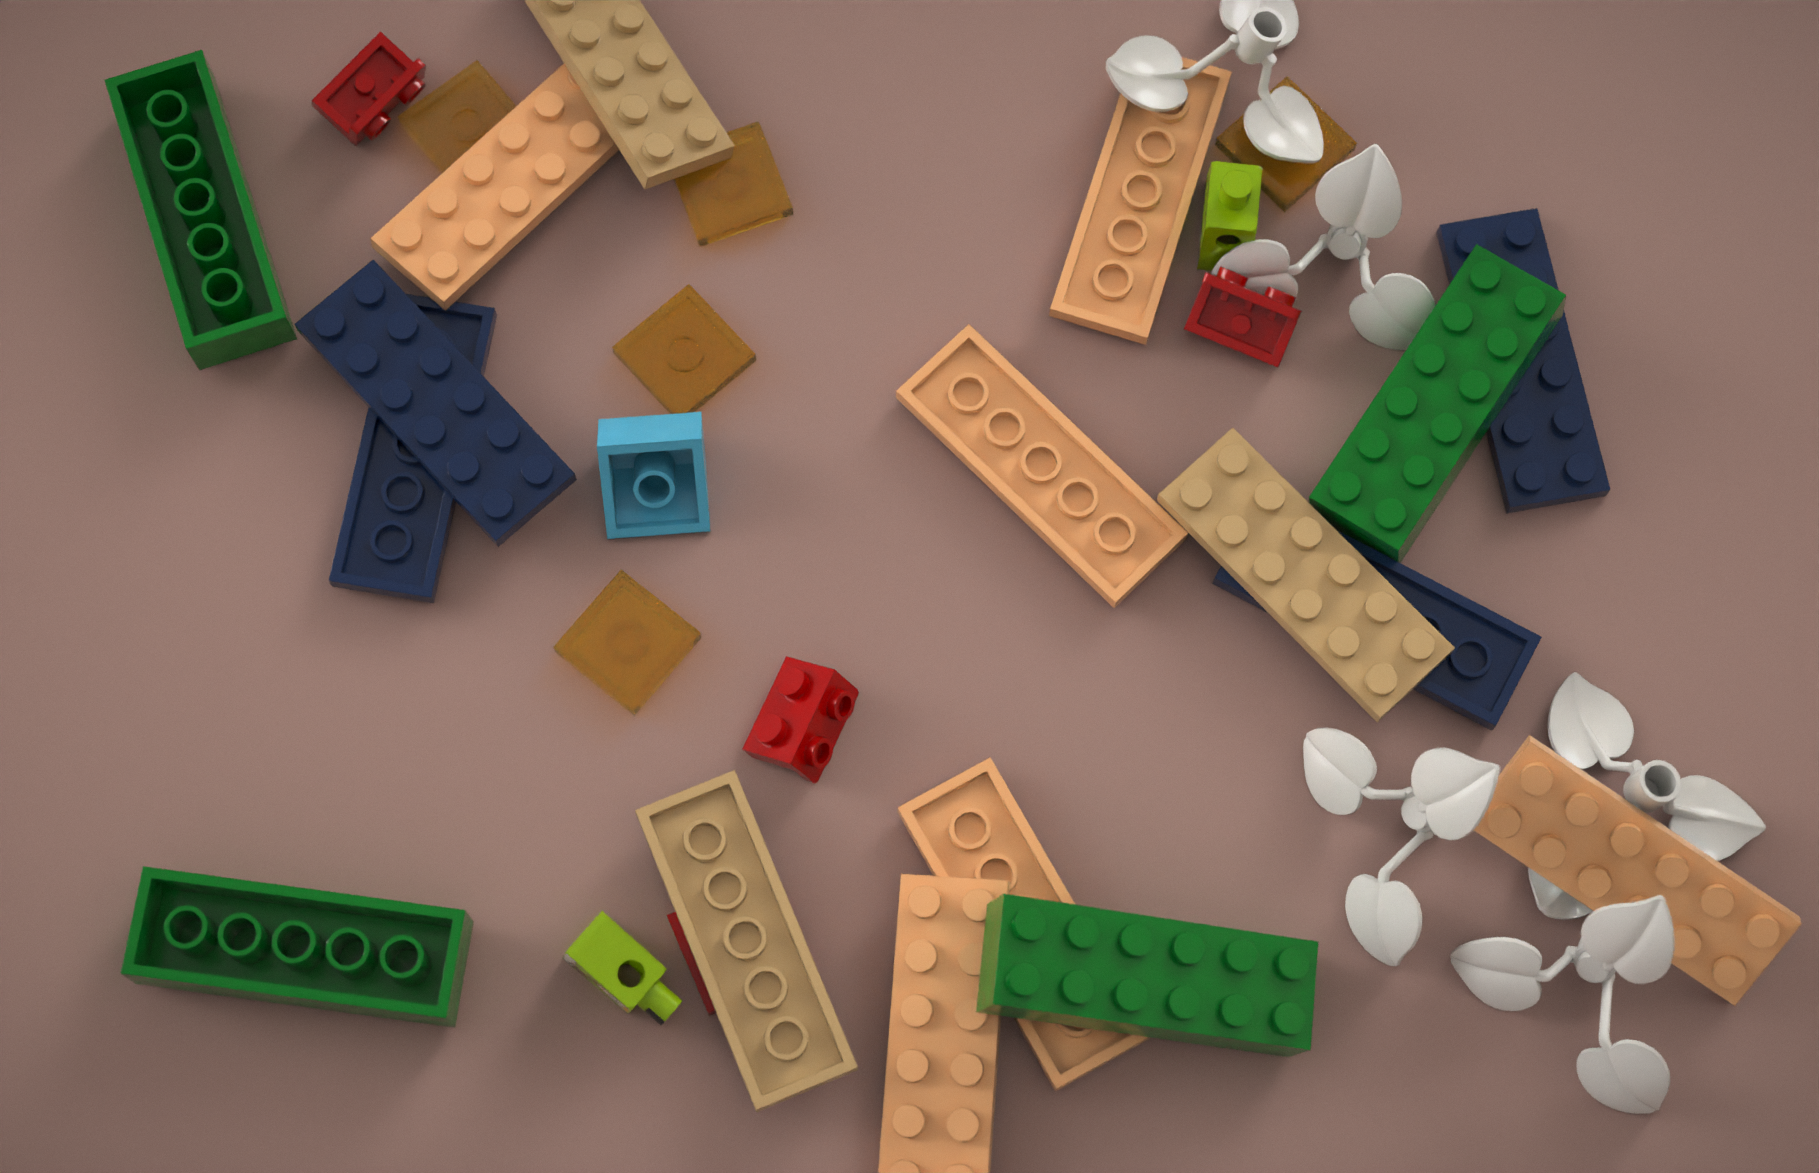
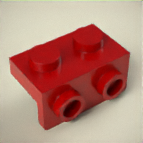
[311,31,426,146]
[1184,266,1302,367]
[742,656,859,783]

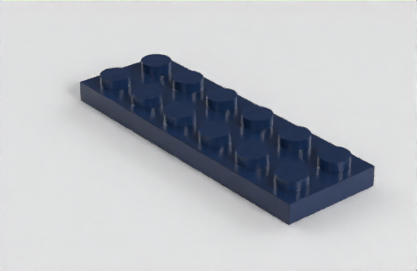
[1436,208,1610,514]
[295,260,577,547]
[329,294,497,603]
[1212,530,1542,731]

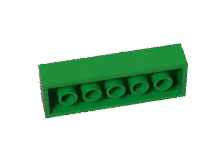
[104,50,297,370]
[1309,244,1566,563]
[121,866,474,1028]
[976,894,1318,1057]

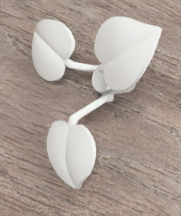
[1106,0,1324,163]
[1212,144,1436,350]
[1528,672,1766,920]
[1303,727,1500,966]
[1450,895,1675,1114]

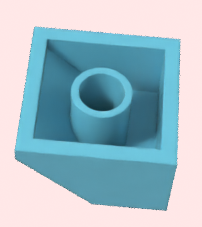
[597,412,710,539]

